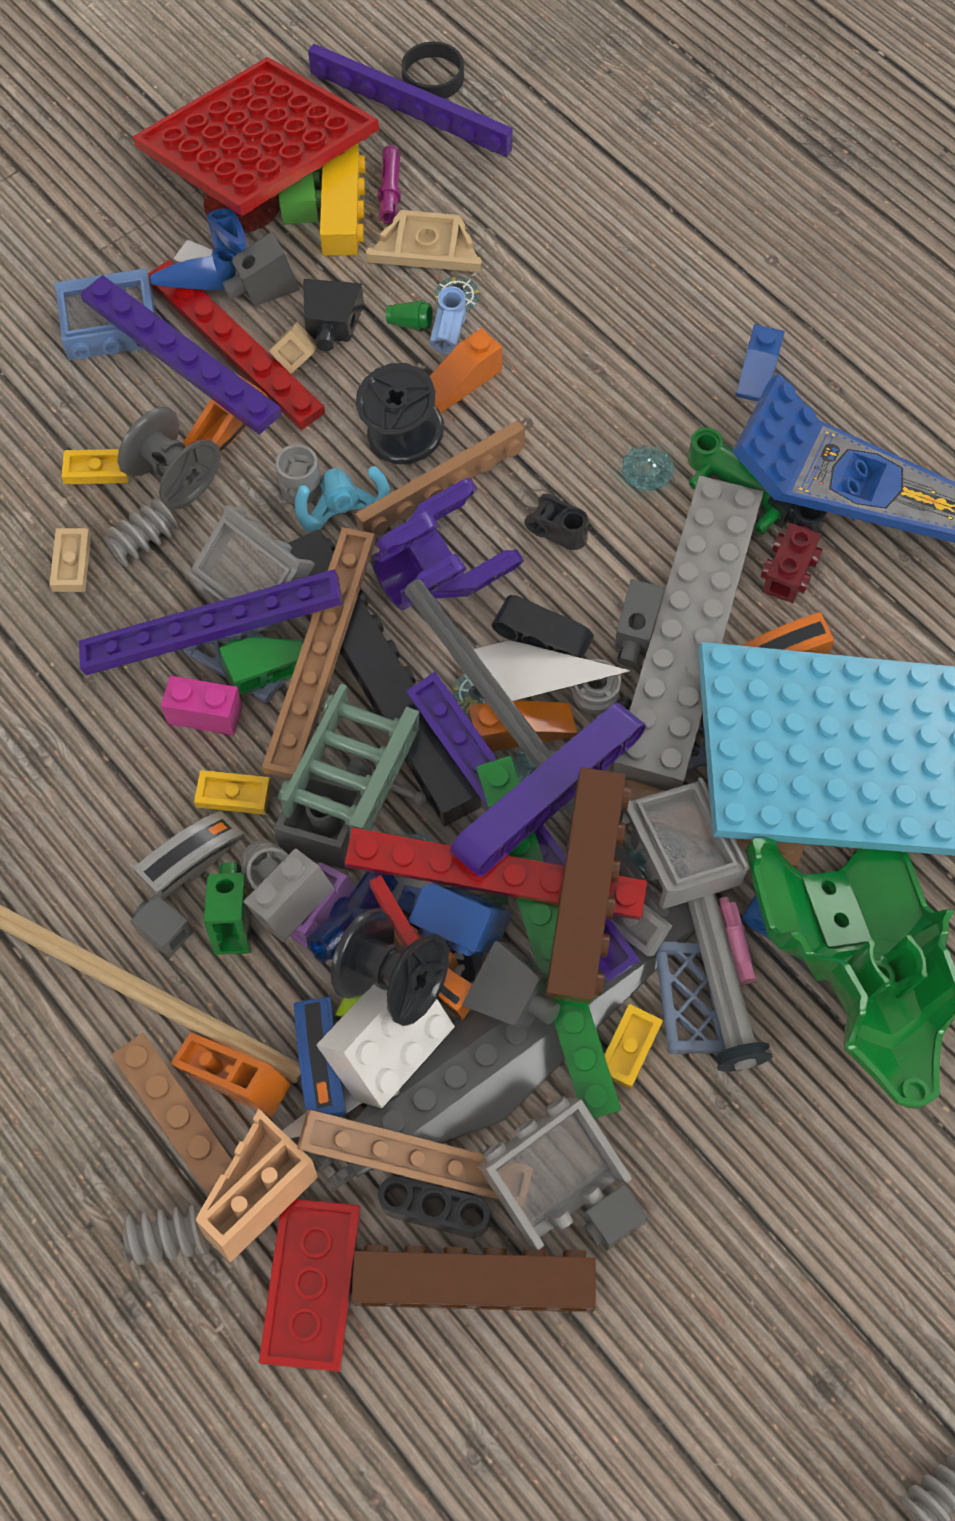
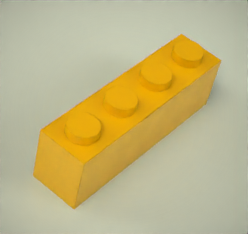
[320,143,366,256]

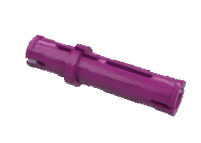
[377,145,401,225]

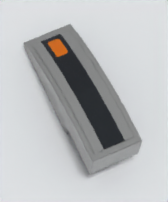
[133,810,245,900]

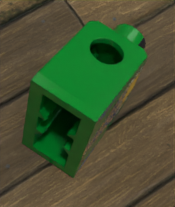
[204,862,251,955]

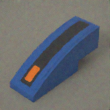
[294,996,346,1117]

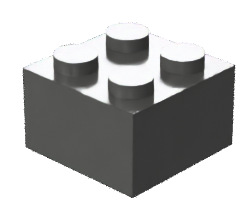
[274,774,362,869]

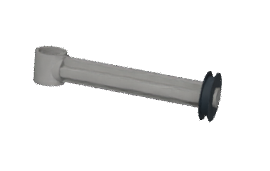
[673,857,773,1072]

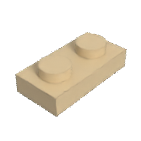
[49,528,91,592]

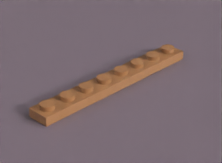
[262,527,376,779]

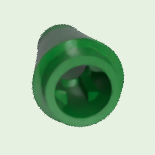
[386,300,433,332]

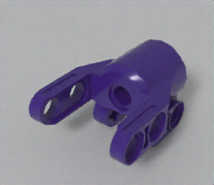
[371,478,524,611]

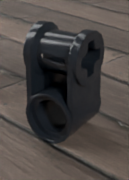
[524,494,588,550]

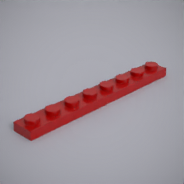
[148,259,325,430]
[345,828,647,920]

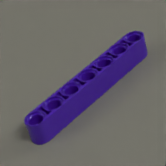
[450,702,646,877]

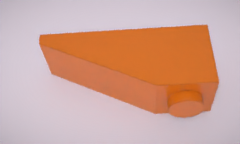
[429,328,502,413]
[469,700,577,752]
[170,1032,291,1118]

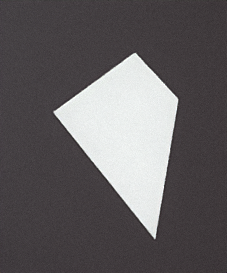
[473,640,630,701]

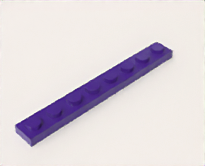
[308,44,513,157]
[80,275,282,435]
[79,569,343,675]

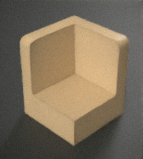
[269,322,317,374]

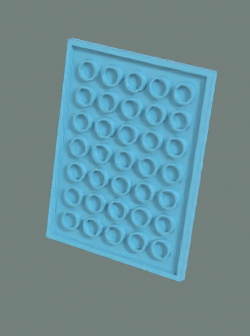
[698,642,955,856]

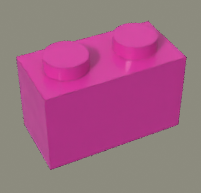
[161,675,243,736]

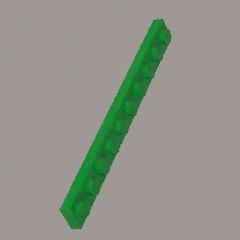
[476,755,622,1119]

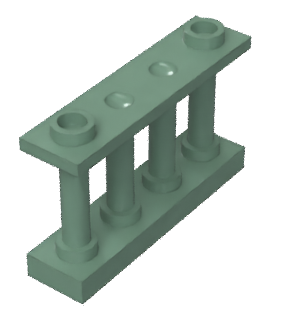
[278,683,419,837]

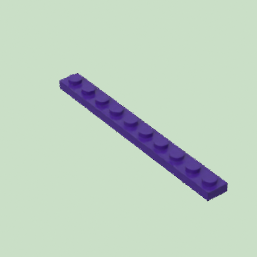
[406,672,640,983]

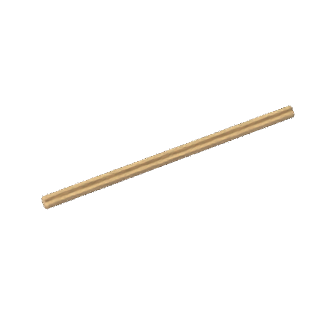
[0,905,301,1084]

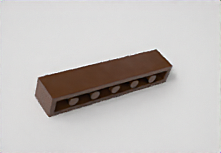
[545,767,631,1005]
[352,1245,596,1313]

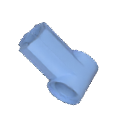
[430,287,466,354]

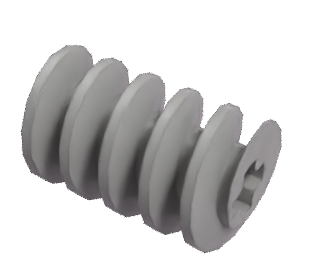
[103,498,178,567]
[123,1204,210,1265]
[899,1454,955,1521]

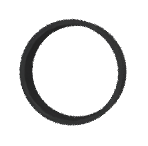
[401,41,464,99]

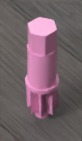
[718,897,757,985]

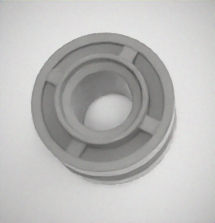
[572,659,621,714]

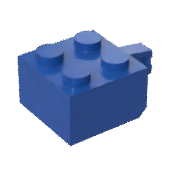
[398,883,513,957]

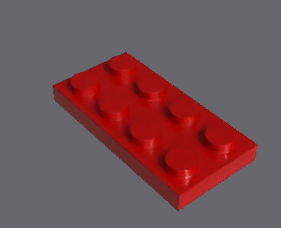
[259,1199,361,1373]

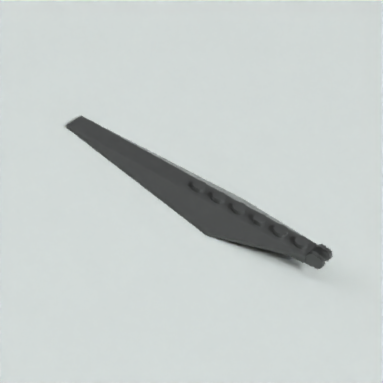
[313,902,695,1191]

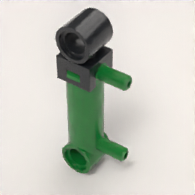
[688,427,827,534]

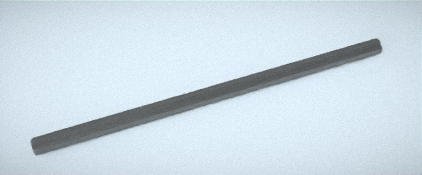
[405,579,670,919]

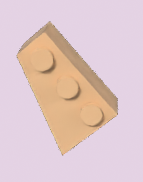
[195,1109,318,1263]

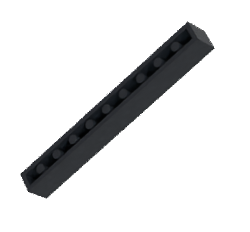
[287,529,481,827]

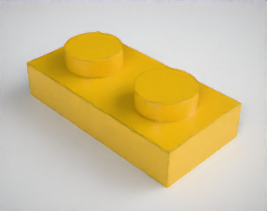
[61,449,129,484]
[194,770,271,815]
[604,1004,663,1090]

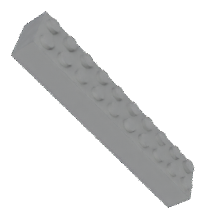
[613,475,764,791]

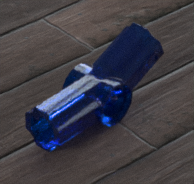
[306,871,398,963]

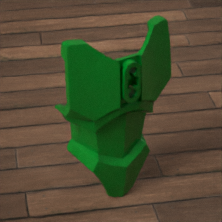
[746,837,955,1109]

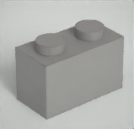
[243,848,335,942]

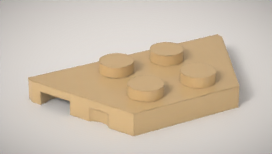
[365,210,482,272]

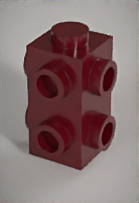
[760,523,823,604]

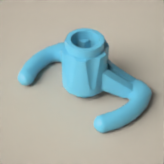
[295,466,390,532]

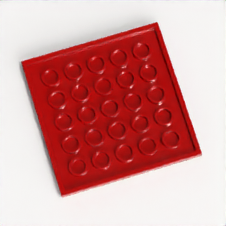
[132,57,379,216]

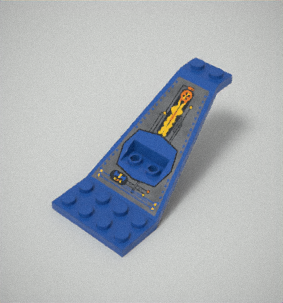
[732,373,955,543]

